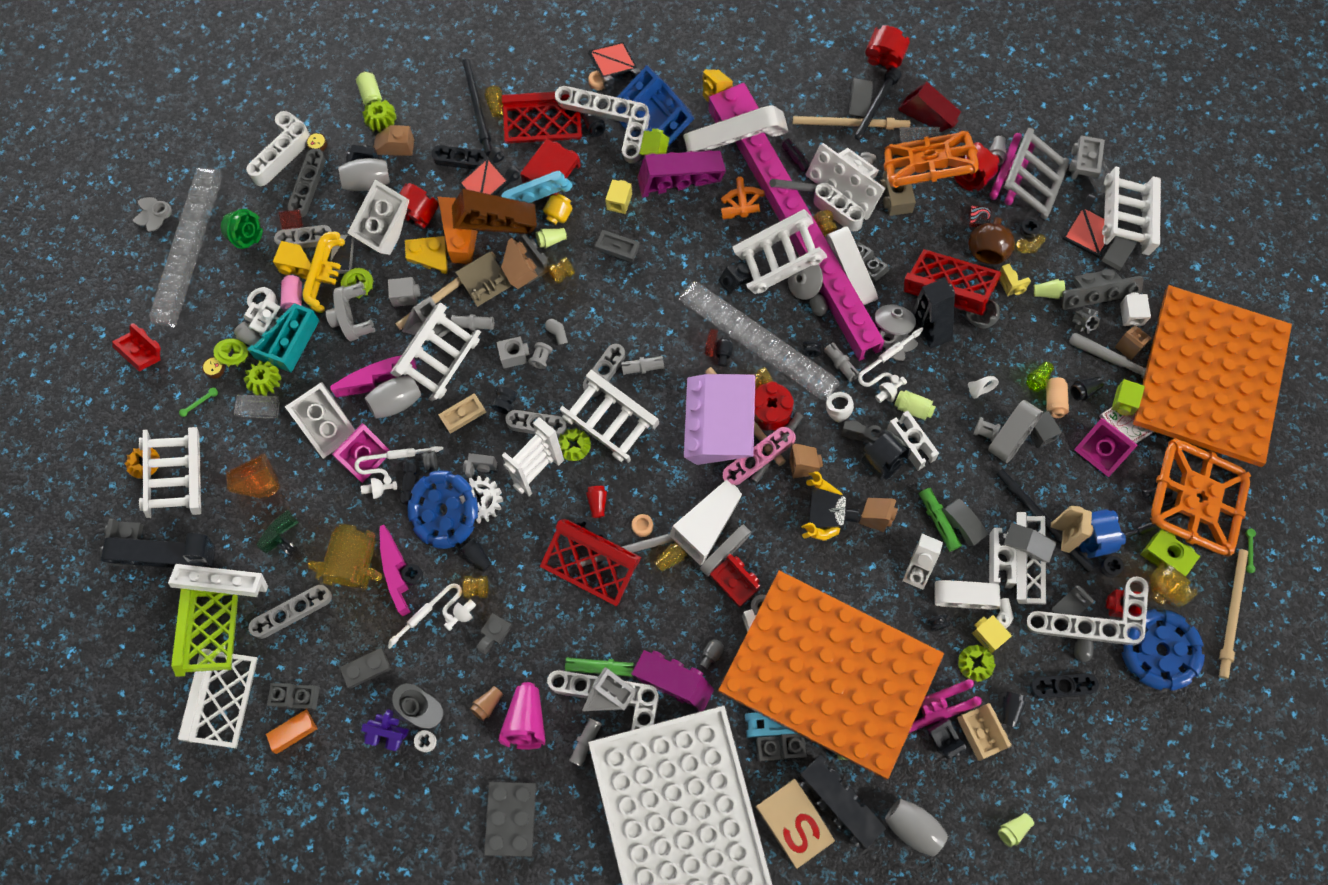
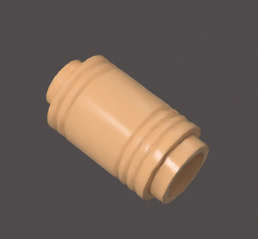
[1046,377,1069,418]

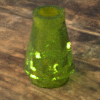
[1026,361,1054,392]

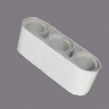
[814,183,865,232]
[935,580,1000,610]

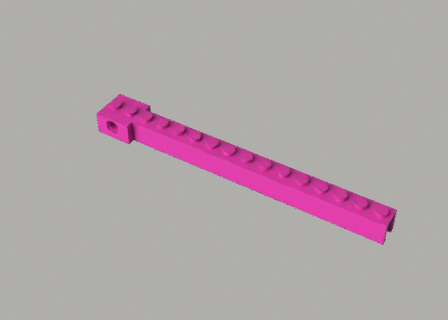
[709,83,884,361]

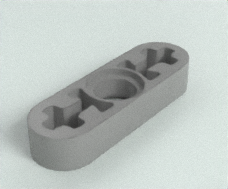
[274,225,332,248]
[583,344,625,397]
[506,410,567,437]
[700,524,752,577]

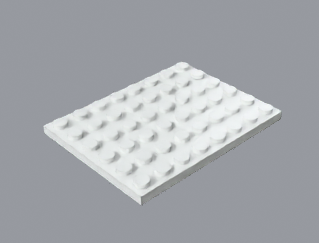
[588,706,772,885]

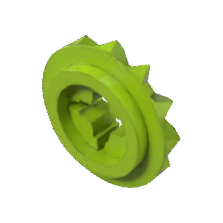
[341,268,374,299]
[213,339,248,367]
[558,428,591,461]
[958,645,995,682]

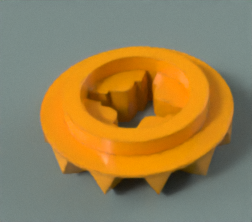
[124,448,160,479]

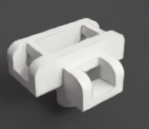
[244,298,280,336]

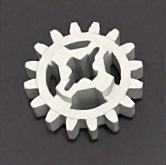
[460,476,503,523]

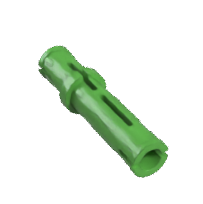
[919,488,962,552]
[565,657,634,677]

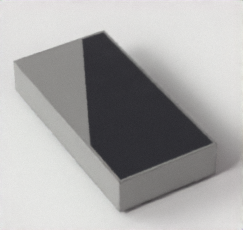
[330,235,355,274]

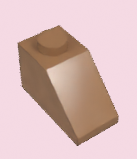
[374,125,414,156]
[789,444,823,479]

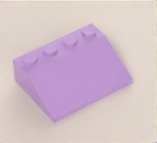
[684,374,755,465]

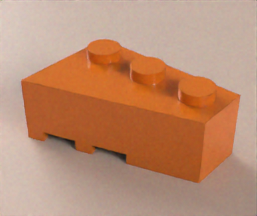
[438,197,478,264]

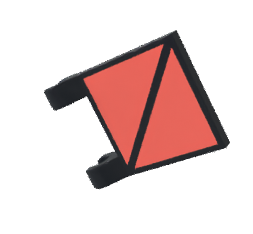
[588,42,641,91]
[459,147,521,195]
[1063,194,1126,258]

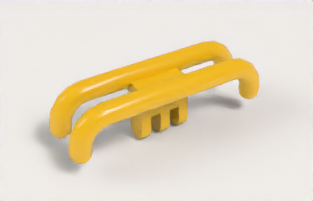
[302,232,345,313]

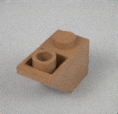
[501,238,538,289]
[859,498,898,532]

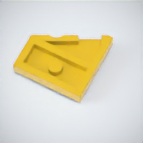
[405,236,448,274]

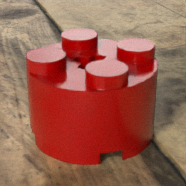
[865,25,910,69]
[951,142,1000,191]
[399,183,439,229]
[754,381,794,431]

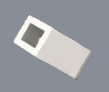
[903,534,943,590]

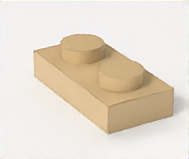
[438,393,486,434]

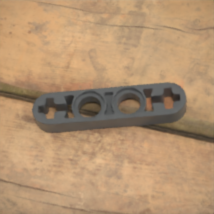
[288,148,326,218]

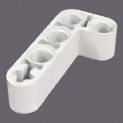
[247,111,310,186]
[825,226,878,305]

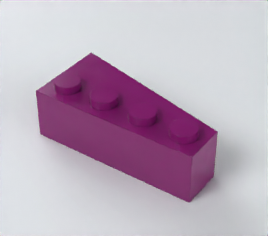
[637,150,726,198]

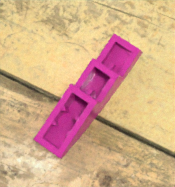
[330,355,417,398]
[380,525,411,616]

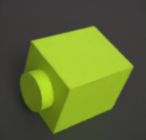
[639,128,669,156]
[1111,379,1145,416]

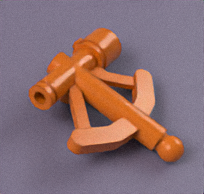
[721,176,765,220]

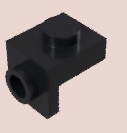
[346,145,379,162]
[718,261,753,294]
[927,718,967,759]

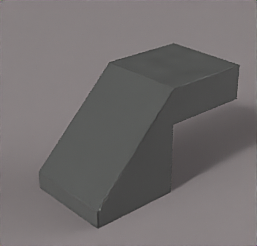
[1102,236,1137,271]
[1004,523,1056,564]

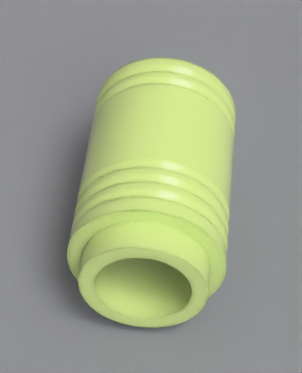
[356,72,382,105]
[894,390,936,420]

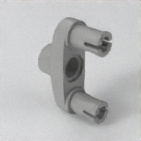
[326,282,375,342]

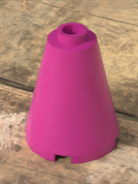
[499,682,546,750]

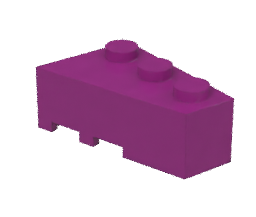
[632,650,714,712]

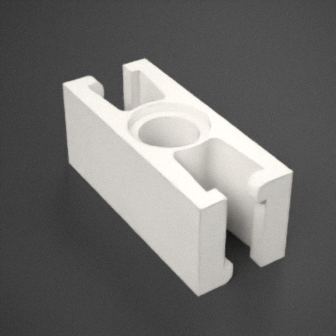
[887,411,939,471]
[989,528,1017,588]

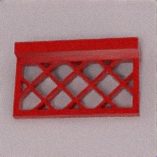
[502,92,582,144]
[904,249,1001,316]
[540,519,642,606]

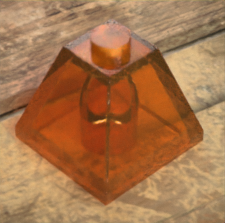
[226,453,280,499]

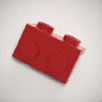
[112,323,161,372]
[710,554,760,608]

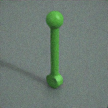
[179,387,218,417]
[1245,529,1256,573]

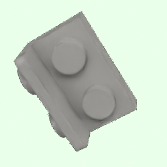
[1069,136,1105,180]

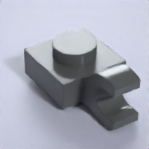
[841,420,881,443]
[476,613,512,655]

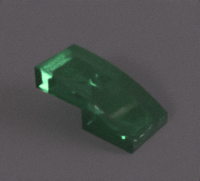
[257,510,299,553]

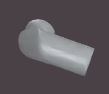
[545,319,568,345]

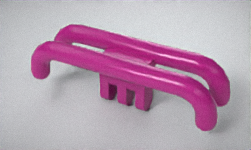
[989,133,1035,206]
[909,679,982,733]

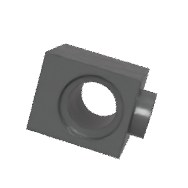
[1029,411,1062,448]

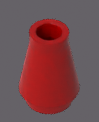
[586,486,607,518]

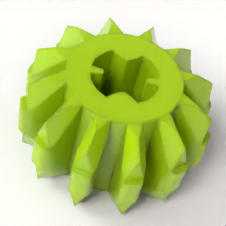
[363,98,397,132]
[244,361,281,397]

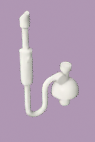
[858,327,923,403]
[354,446,443,499]
[388,584,476,649]

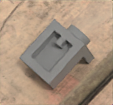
[463,453,497,479]

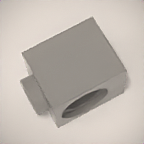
[388,277,420,307]
[497,336,530,369]

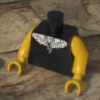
[801,472,859,541]

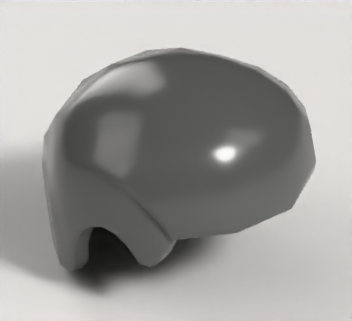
[965,299,1000,329]

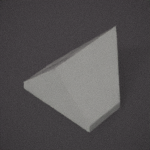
[402,296,450,338]
[582,667,636,711]

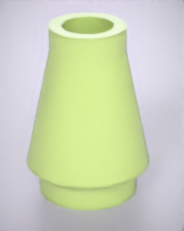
[536,228,567,249]
[1034,279,1065,299]
[998,813,1034,847]

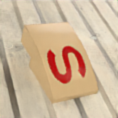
[756,779,835,869]

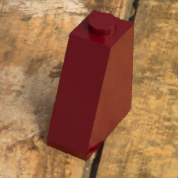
[898,82,961,132]

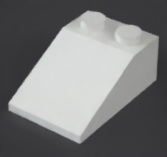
[347,180,409,255]
[285,382,355,458]

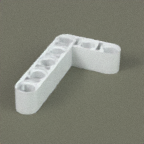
[555,86,650,163]
[683,105,788,152]
[1027,577,1148,645]
[548,670,659,731]

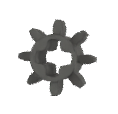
[1072,306,1100,334]

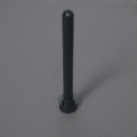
[855,67,901,140]

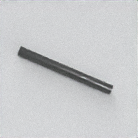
[769,179,817,192]
[750,412,803,484]

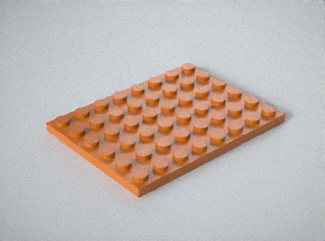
[1133,285,1292,467]
[718,570,944,780]

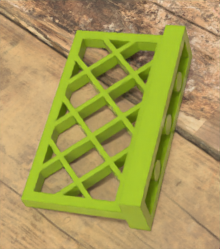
[171,589,238,677]

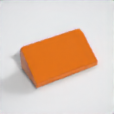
[266,709,317,754]

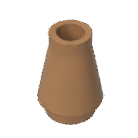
[470,686,503,721]

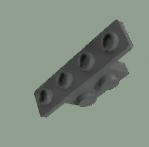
[1061,269,1144,310]

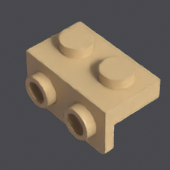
[1051,506,1093,553]
[957,703,1011,761]

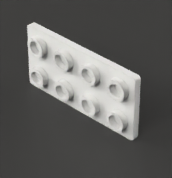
[806,143,885,220]

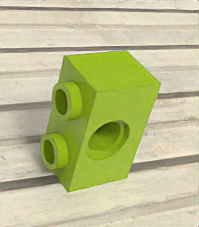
[1140,529,1200,581]

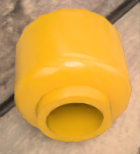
[543,193,573,225]

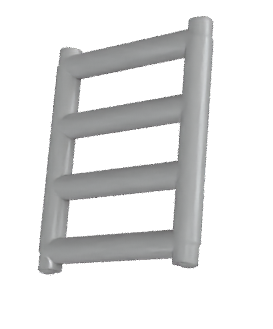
[1004,128,1070,219]

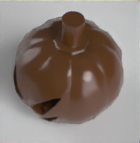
[968,217,1015,265]

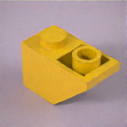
[703,70,733,102]
[273,241,311,279]

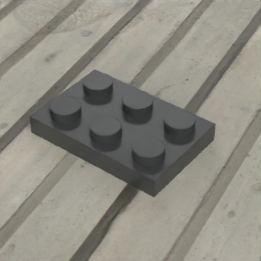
[484,782,537,857]

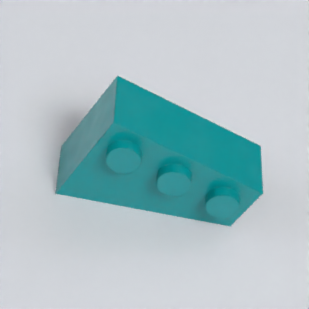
[247,303,320,373]

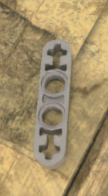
[248,585,332,639]

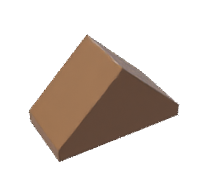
[1115,325,1152,360]

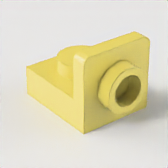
[999,263,1031,296]

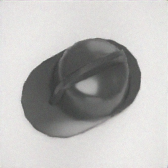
[392,683,443,729]

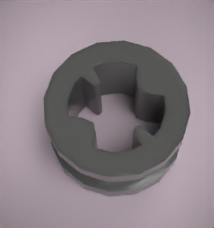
[423,450,438,471]

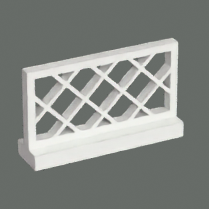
[178,648,258,749]

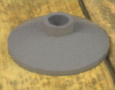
[788,265,823,300]
[875,305,916,335]

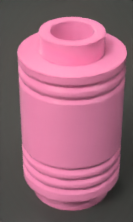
[280,275,302,312]

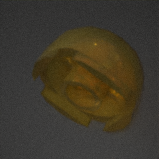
[1149,563,1198,607]

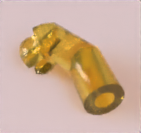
[1017,234,1046,254]

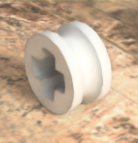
[414,730,437,752]

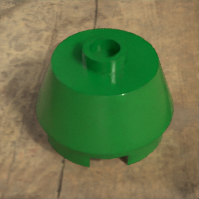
[221,209,263,249]

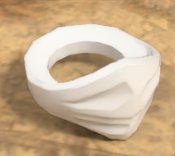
[247,287,278,310]
[968,376,999,399]
[826,392,854,423]

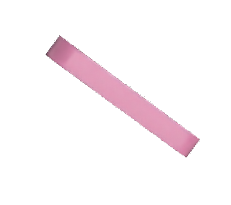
[723,427,796,485]

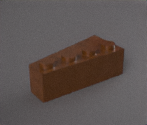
[452,189,537,234]

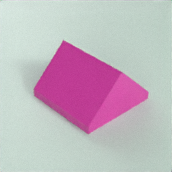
[1074,418,1137,477]
[332,423,390,483]

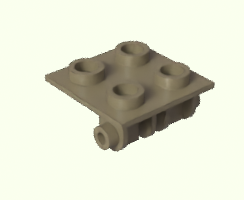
[456,252,511,307]

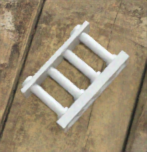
[1102,166,1161,255]
[733,209,827,294]
[390,302,481,401]
[560,370,659,463]
[502,417,564,496]
[139,427,201,518]

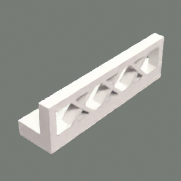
[1017,512,1046,604]
[168,564,268,597]

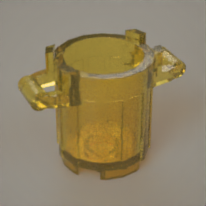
[308,524,382,590]

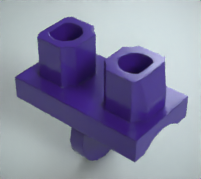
[361,710,409,751]

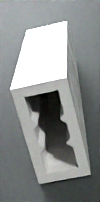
[669,480,742,566]

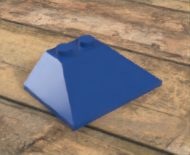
[617,65,695,146]

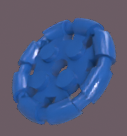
[407,470,478,549]
[1122,609,1205,691]

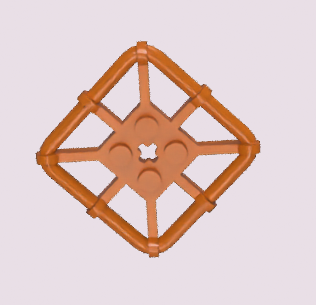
[884,131,979,188]
[1150,439,1251,556]

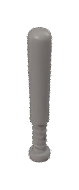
[1069,333,1146,379]

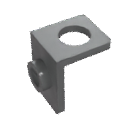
[1051,585,1094,626]

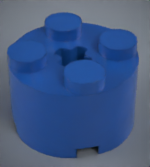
[1078,509,1126,558]

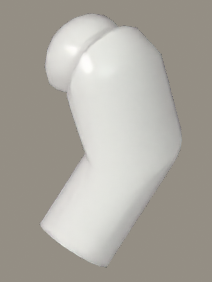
[996,598,1014,629]

